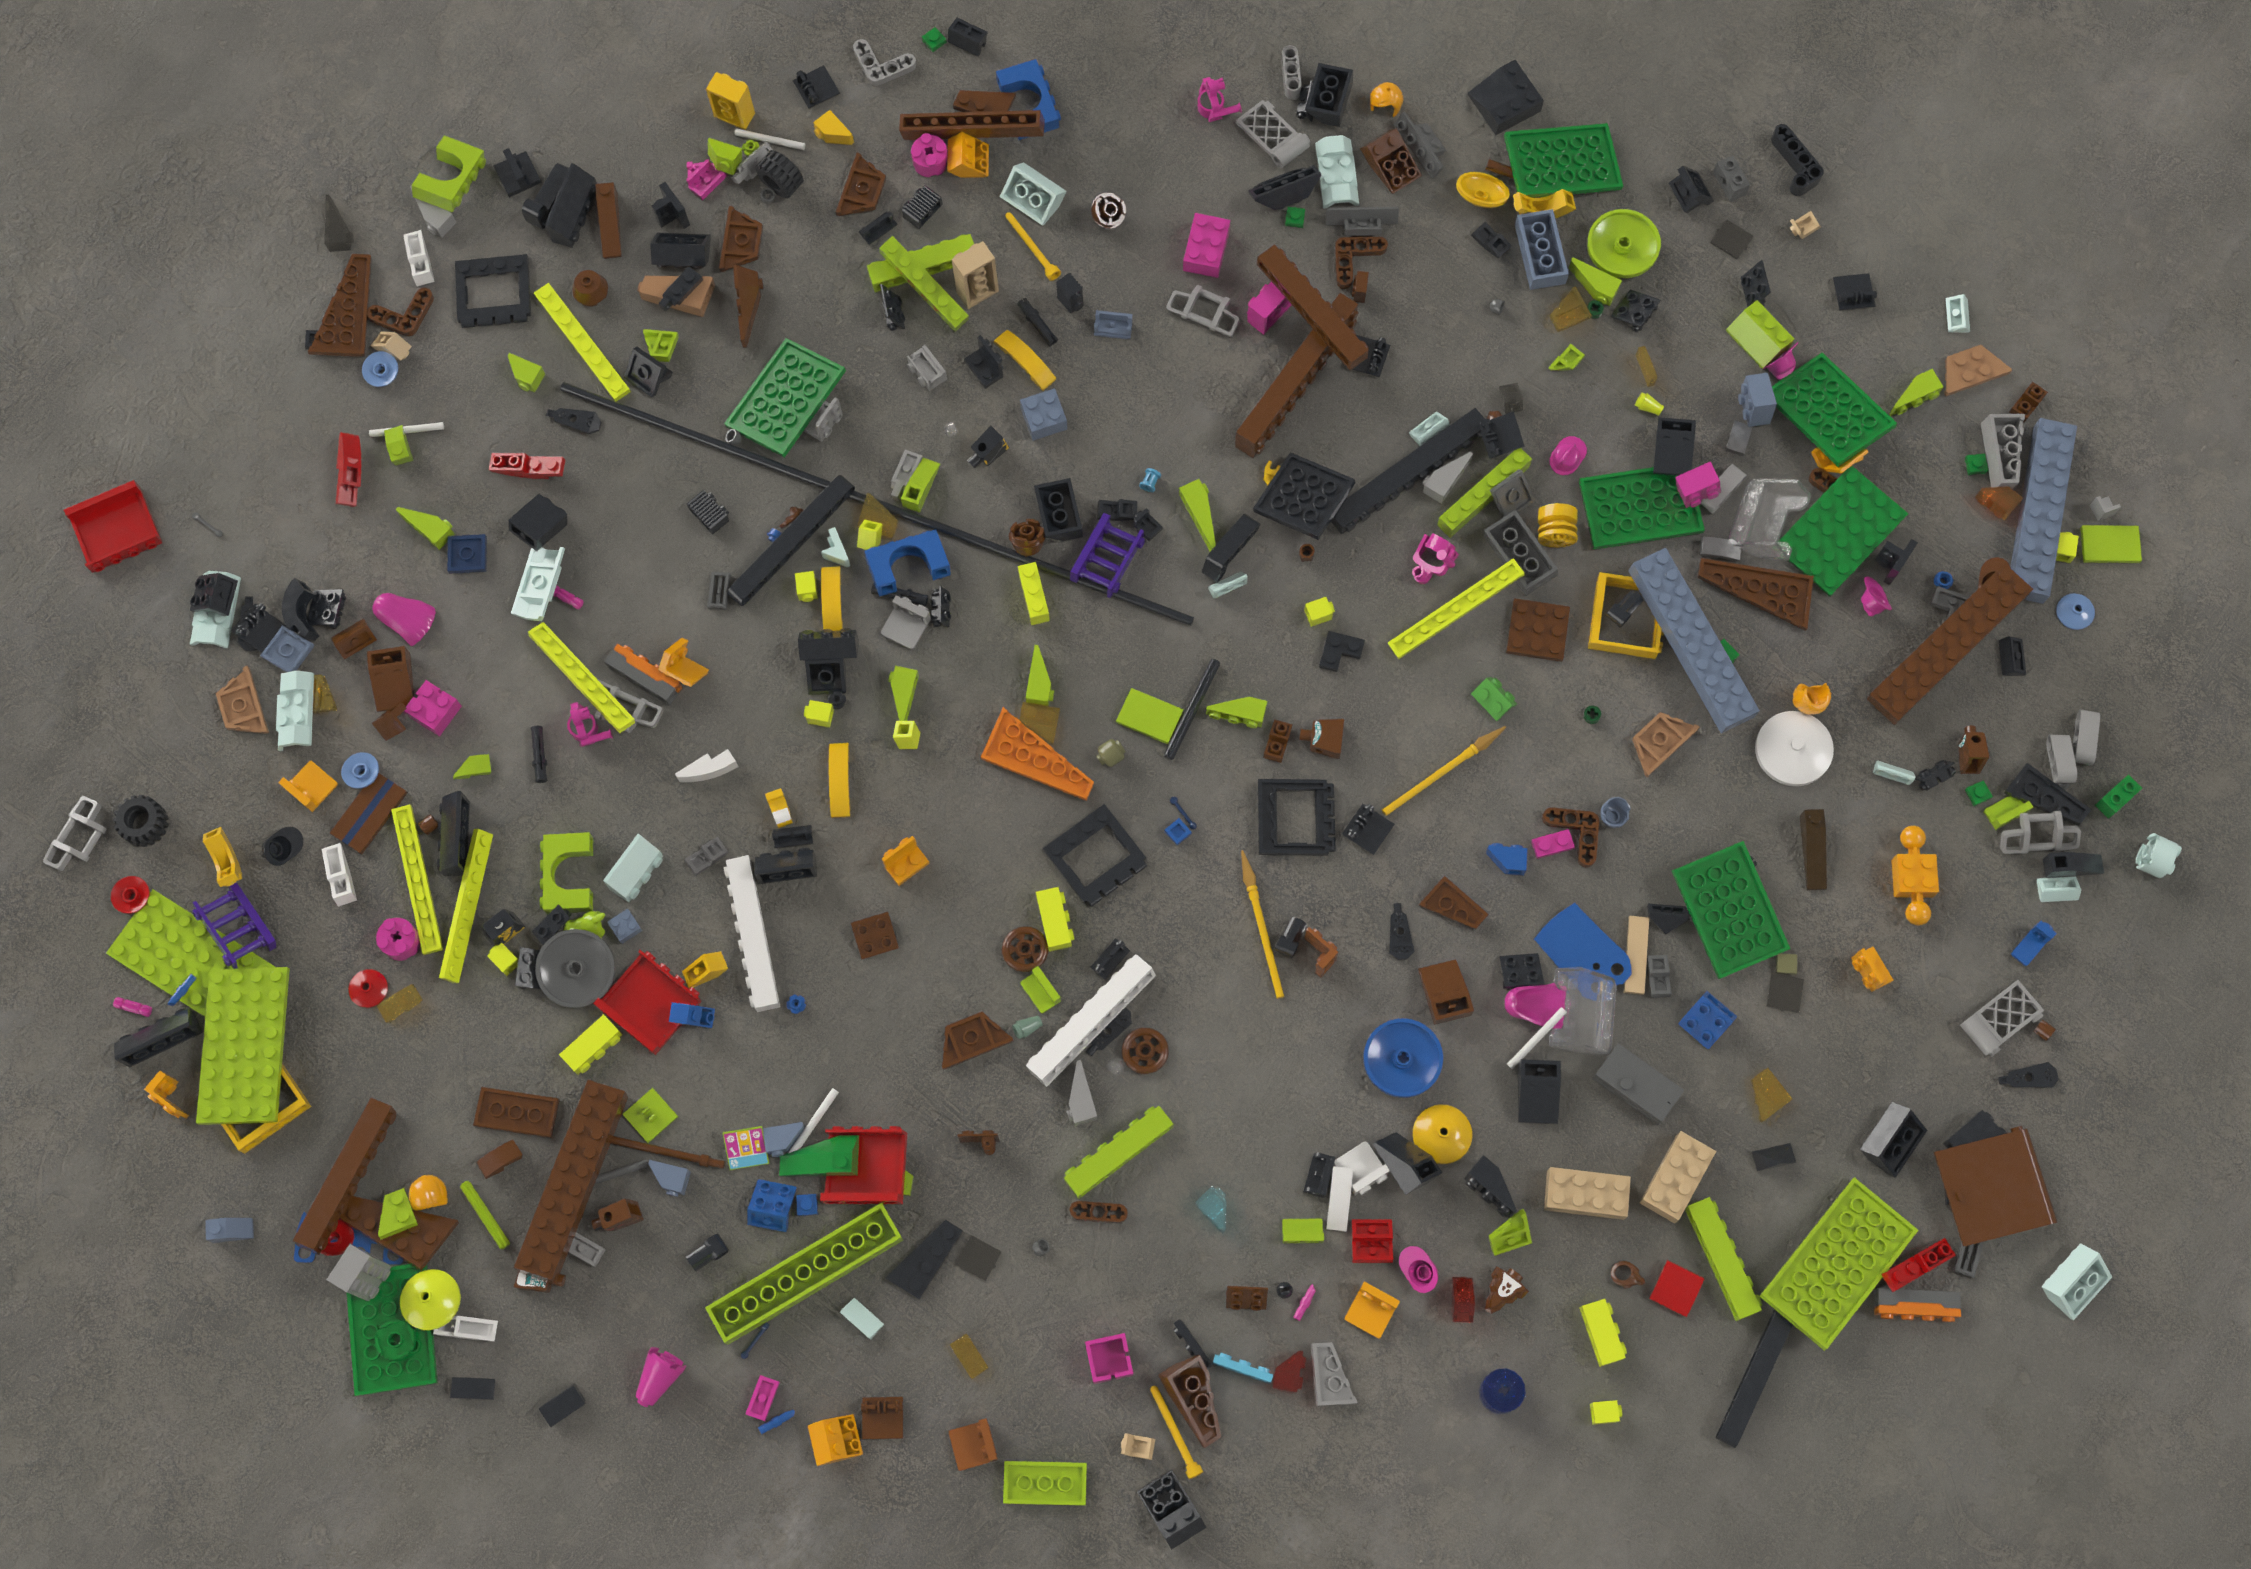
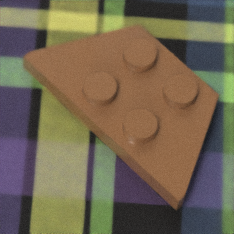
[1945,345,2012,396]
[216,666,269,734]
[1632,712,1700,777]

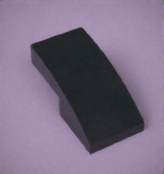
[1471,222,1512,258]
[1097,499,1137,521]
[450,1377,495,1400]

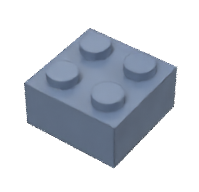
[608,909,643,944]

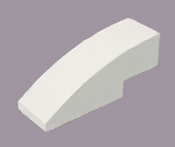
[404,230,435,286]
[675,749,738,782]
[322,843,357,907]
[1326,1166,1353,1232]
[433,1316,498,1342]

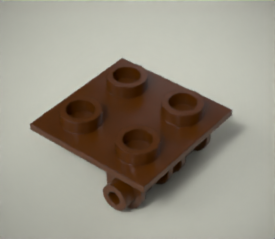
[851,911,899,959]
[957,1130,1000,1155]
[1226,1286,1268,1311]
[861,1397,903,1439]

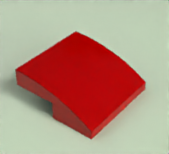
[1352,1219,1393,1263]
[1649,1260,1704,1317]

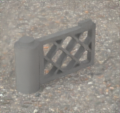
[1236,100,1310,168]
[1960,980,2044,1057]

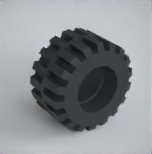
[755,150,804,199]
[113,795,169,847]

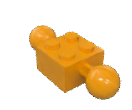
[1891,825,1939,926]

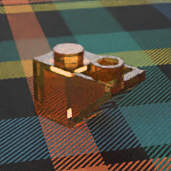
[1975,487,2023,521]

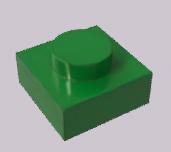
[922,27,947,52]
[1285,207,1305,228]
[1965,453,1989,475]
[1965,780,1993,806]

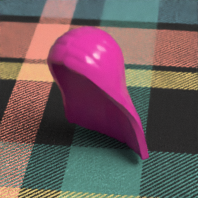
[372,593,436,646]
[1504,981,1567,1029]

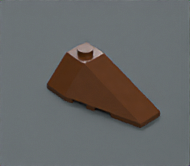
[733,265,764,348]
[1158,1355,1221,1448]

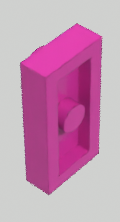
[1531,829,1575,859]
[746,1375,780,1421]

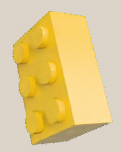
[706,72,755,130]

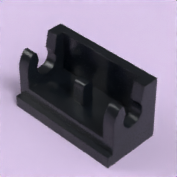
[948,17,988,56]
[1303,1152,1336,1198]
[539,1384,586,1427]

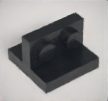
[494,148,542,198]
[1669,166,1714,213]
[651,182,690,229]
[623,347,673,397]
[1875,539,1918,585]

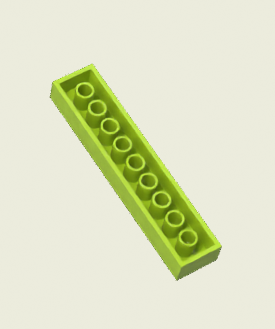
[705,1203,904,1345]

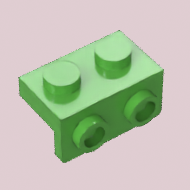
[1471,677,1517,721]

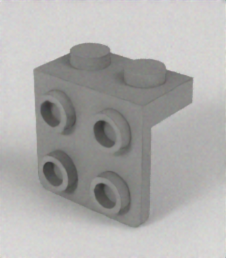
[804,397,843,442]
[881,596,931,650]

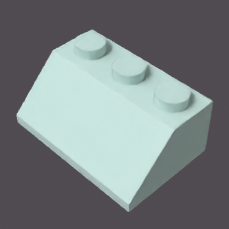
[1000,162,1067,226]
[603,834,663,902]
[2042,1243,2112,1321]

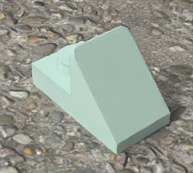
[821,527,850,567]

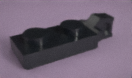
[659,267,703,312]
[1173,1319,1213,1369]

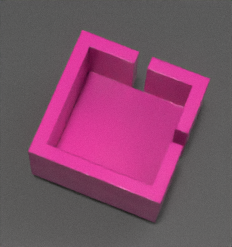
[1675,461,1721,508]
[404,680,462,737]
[1085,1333,1134,1384]

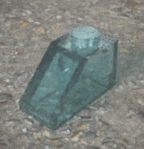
[1195,1186,1226,1234]

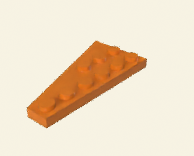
[981,707,1094,801]

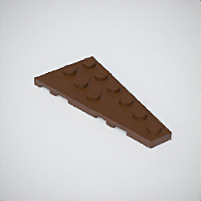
[308,254,372,357]
[1697,558,1814,631]
[339,1196,459,1271]

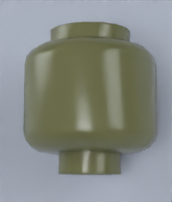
[1097,739,1126,767]

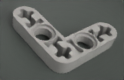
[853,39,916,86]

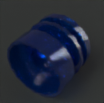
[1479,1368,1526,1414]

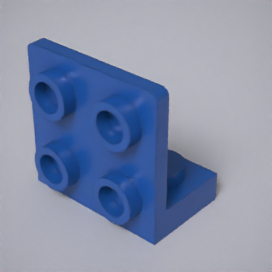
[1678,991,1737,1049]
[747,1179,796,1232]

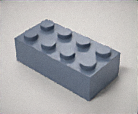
[1515,209,1569,290]

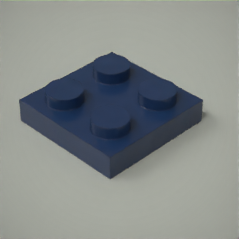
[447,534,487,574]

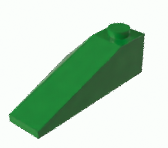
[779,1135,859,1177]

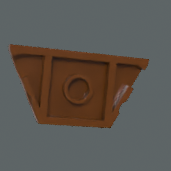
[835,153,886,216]
[719,206,763,272]
[942,1012,1014,1070]

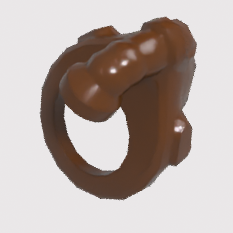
[779,506,804,529]
[1611,1261,1645,1289]

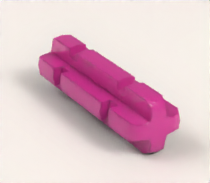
[553,585,584,609]
[113,997,152,1017]

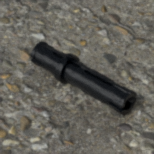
[1017,298,1058,347]
[871,583,928,607]
[530,725,548,783]

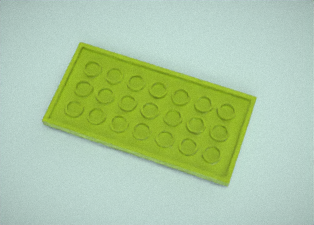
[106,889,275,1017]
[196,967,290,1125]
[1760,1177,1919,1351]

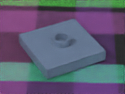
[260,625,315,673]

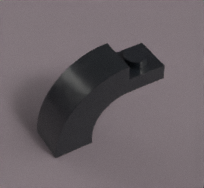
[282,578,320,641]

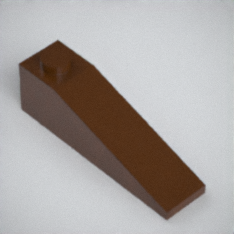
[596,182,622,259]

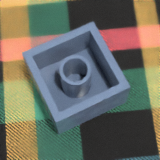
[1738,373,1777,427]
[1020,388,1067,441]

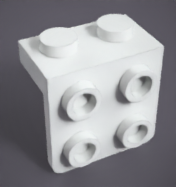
[1334,1142,1390,1195]

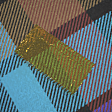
[1635,346,1657,387]
[950,1333,989,1379]

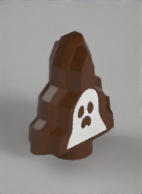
[1485,1266,1529,1314]

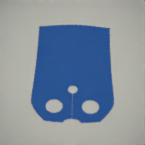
[1534,903,1632,1002]

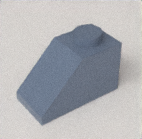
[763,1122,805,1157]
[648,1160,691,1197]
[206,1218,254,1243]

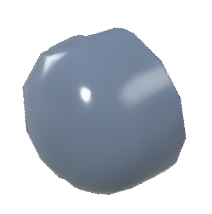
[1600,797,1631,828]

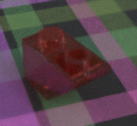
[1452,1277,1475,1323]
[1272,1351,1306,1394]

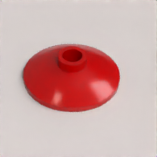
[111,876,150,914]
[349,969,388,1008]
[321,1220,354,1256]

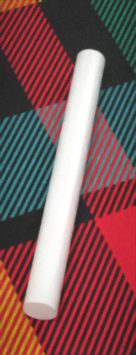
[735,129,805,150]
[369,422,444,438]
[1507,1007,1567,1069]
[788,1088,839,1153]

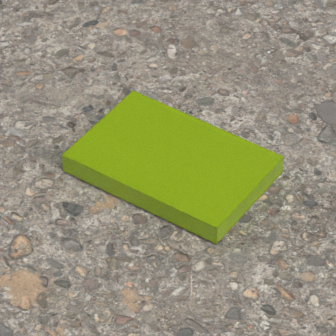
[2080,525,2142,563]
[1116,688,1184,744]

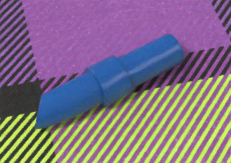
[168,974,197,1006]
[758,1410,795,1435]

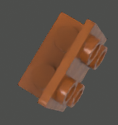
[1304,927,1338,978]
[949,1418,998,1471]

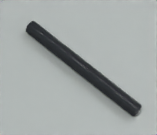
[1164,659,1220,760]

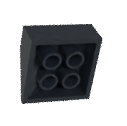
[1467,60,1544,135]

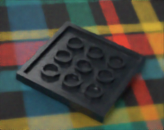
[1253,452,1355,540]

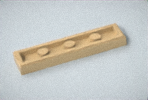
[1624,916,1649,995]

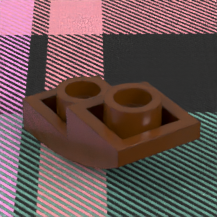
[2009,382,2048,423]
[1263,719,1293,763]
[476,1139,523,1179]

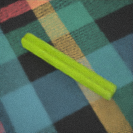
[460,1181,510,1250]

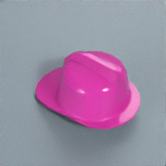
[1763,342,1799,380]
[1550,436,1587,475]
[1861,576,1892,617]
[1399,1246,1438,1293]

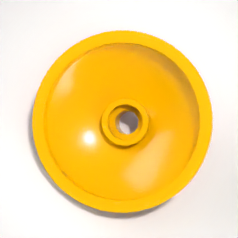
[1456,172,1510,208]
[1412,1104,1472,1164]

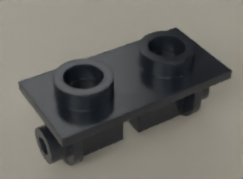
[1296,81,1313,122]
[858,211,898,245]
[931,586,951,627]
[1915,760,1956,791]
[772,825,813,848]
[532,904,572,945]
[1090,938,1130,980]

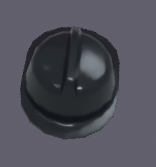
[261,827,304,866]

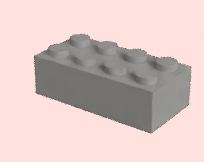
[327,1244,392,1301]

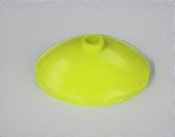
[400,1269,461,1330]

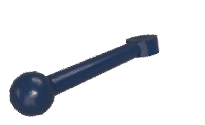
[1170,797,1197,830]
[741,1322,770,1359]

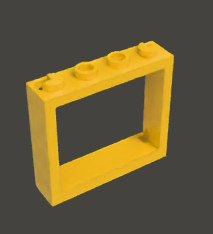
[1588,572,1664,659]
[221,1063,312,1154]

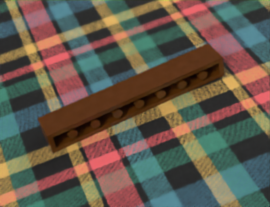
[899,110,1045,140]
[1257,244,1368,370]
[293,1098,397,1255]

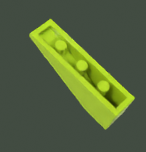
[1179,479,1216,551]

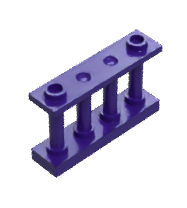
[1070,513,1145,598]
[192,882,277,969]

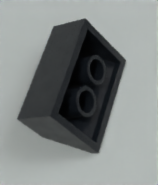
[1305,63,1353,127]
[650,232,711,269]
[1034,478,1083,541]
[798,628,859,661]
[754,848,818,884]
[1860,1102,1928,1178]

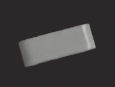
[1281,45,1301,100]
[1701,464,1747,514]
[2073,709,2100,766]
[2046,735,2077,783]

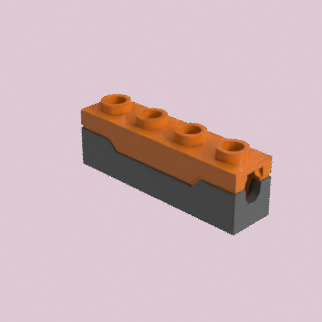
[604,644,682,706]
[1874,1288,1961,1322]

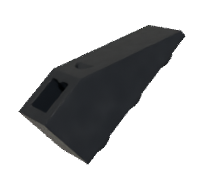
[2043,852,2104,878]

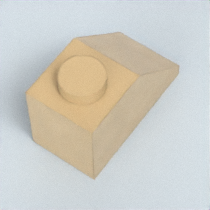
[370,331,412,361]

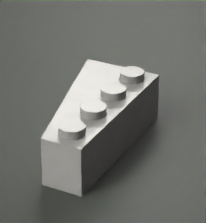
[1981,414,2025,492]

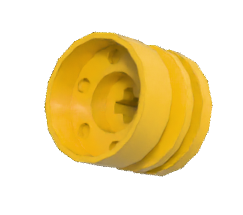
[1538,503,1578,548]

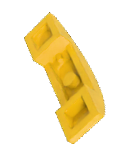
[994,330,1056,391]
[821,566,843,631]
[829,743,850,818]

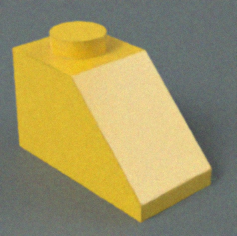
[813,110,854,145]
[682,951,728,988]

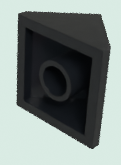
[805,658,846,695]

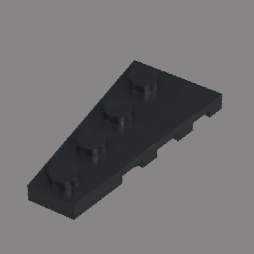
[2004,763,2092,826]
[885,1220,963,1300]

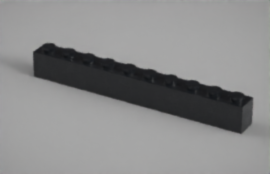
[1331,408,1485,534]

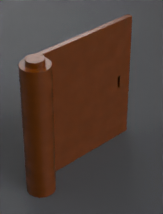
[1933,1126,2058,1247]

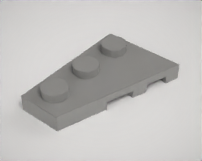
[1311,1342,1357,1406]

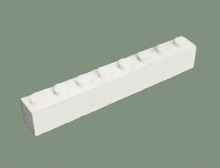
[724,855,780,1012]
[1026,954,1156,1087]

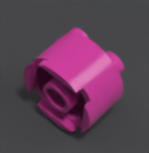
[911,133,948,177]
[376,918,421,961]

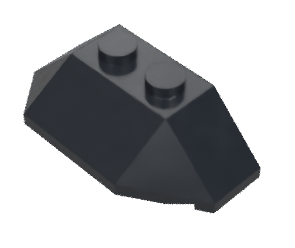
[1248,165,1321,210]

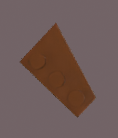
[1419,876,1489,930]

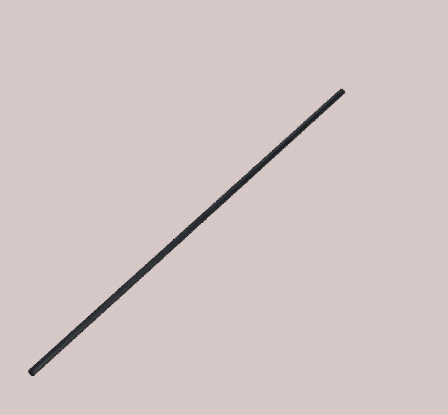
[560,382,1194,626]

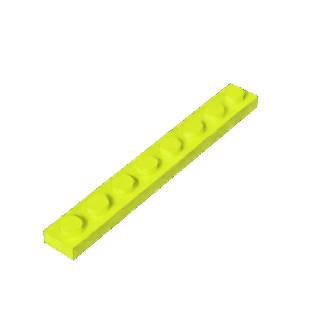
[534,283,631,402]
[1388,558,1524,659]
[528,622,635,733]
[391,804,443,955]
[439,829,493,983]

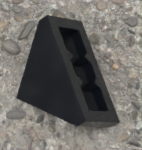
[1647,903,1689,935]
[1752,1143,1796,1171]

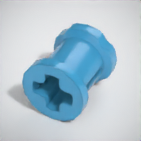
[1139,468,1161,493]

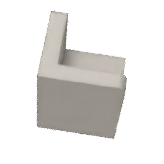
[2089,496,2121,521]

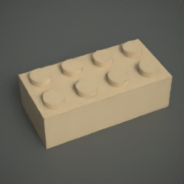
[952,241,999,309]
[1639,1131,1716,1224]
[1544,1167,1631,1220]

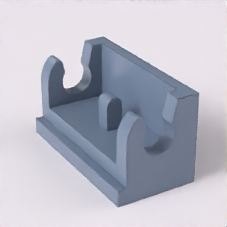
[1094,310,1133,339]

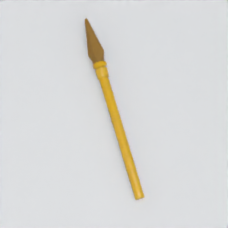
[1382,726,1506,816]
[1241,850,1284,999]

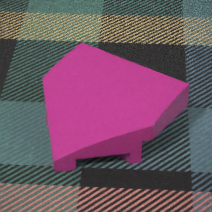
[687,159,727,200]

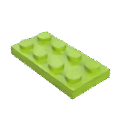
[1003,1461,1087,1506]

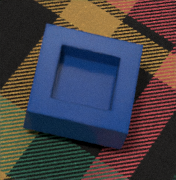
[1164,818,1192,846]
[796,1194,818,1216]

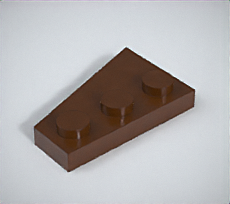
[953,90,1016,112]

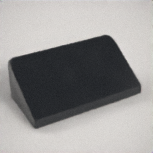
[1999,636,2026,676]

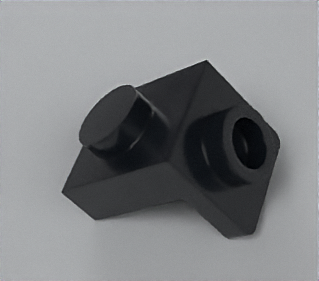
[1134,508,1163,541]

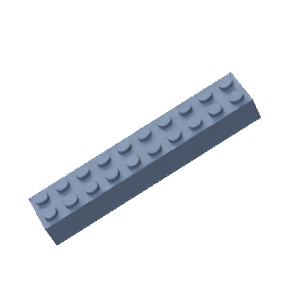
[2010,418,2077,604]
[1628,548,1760,733]

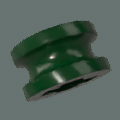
[1586,300,1604,319]
[1583,705,1601,724]

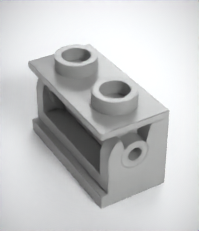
[907,345,947,391]

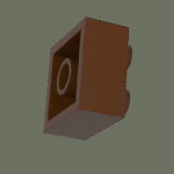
[1352,271,1369,303]

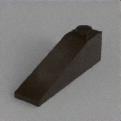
[1800,809,1827,890]

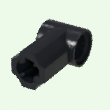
[1606,590,1644,628]
[1274,917,1307,958]
[686,1233,729,1272]

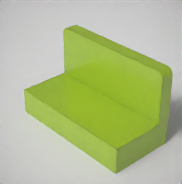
[1984,796,2033,830]
[1020,966,1061,1014]
[1282,1219,1324,1244]

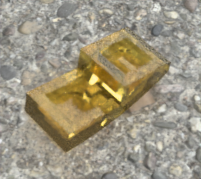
[377,984,423,1023]

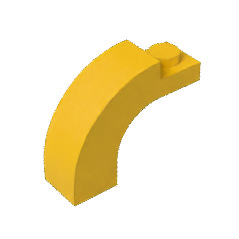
[1513,189,1576,218]
[203,827,242,887]

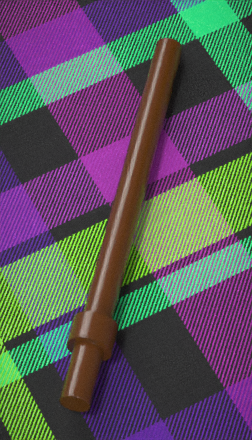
[611,1136,725,1169]

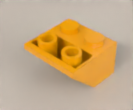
[947,132,989,178]
[808,1414,863,1466]

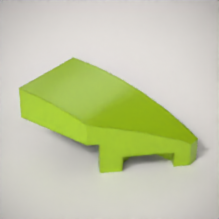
[1548,344,1585,371]
[453,754,491,779]

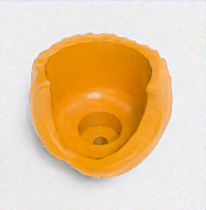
[1370,82,1403,117]
[1793,683,1831,715]
[409,1175,448,1211]

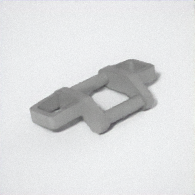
[1166,285,1240,338]
[595,679,664,733]
[43,796,107,871]
[2000,811,2081,854]

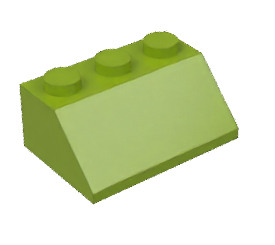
[1726,300,1795,369]

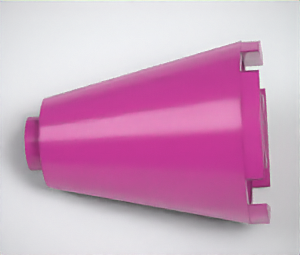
[635,1347,686,1407]

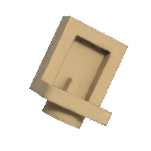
[1790,211,1821,239]
[1121,1433,1155,1460]

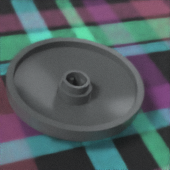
[536,929,616,1008]

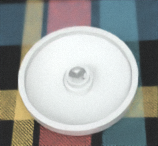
[1755,711,1834,786]

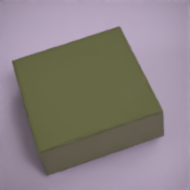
[1776,953,1797,975]

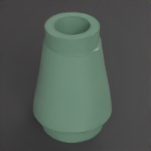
[1012,1015,1043,1039]

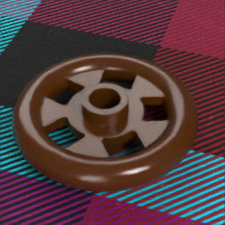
[1002,926,1048,972]
[1122,1028,1169,1074]

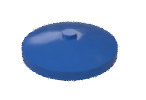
[1363,1018,1443,1098]

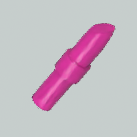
[1293,1284,1316,1321]

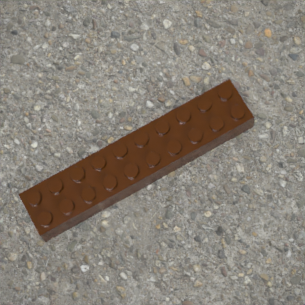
[1235,293,1359,459]
[1867,563,2033,725]
[514,1080,628,1284]

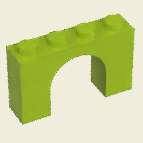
[411,135,486,212]
[540,832,593,914]

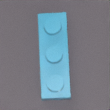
[1212,1353,1273,1384]

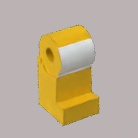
[765,788,793,829]

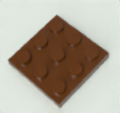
[1506,598,1570,662]

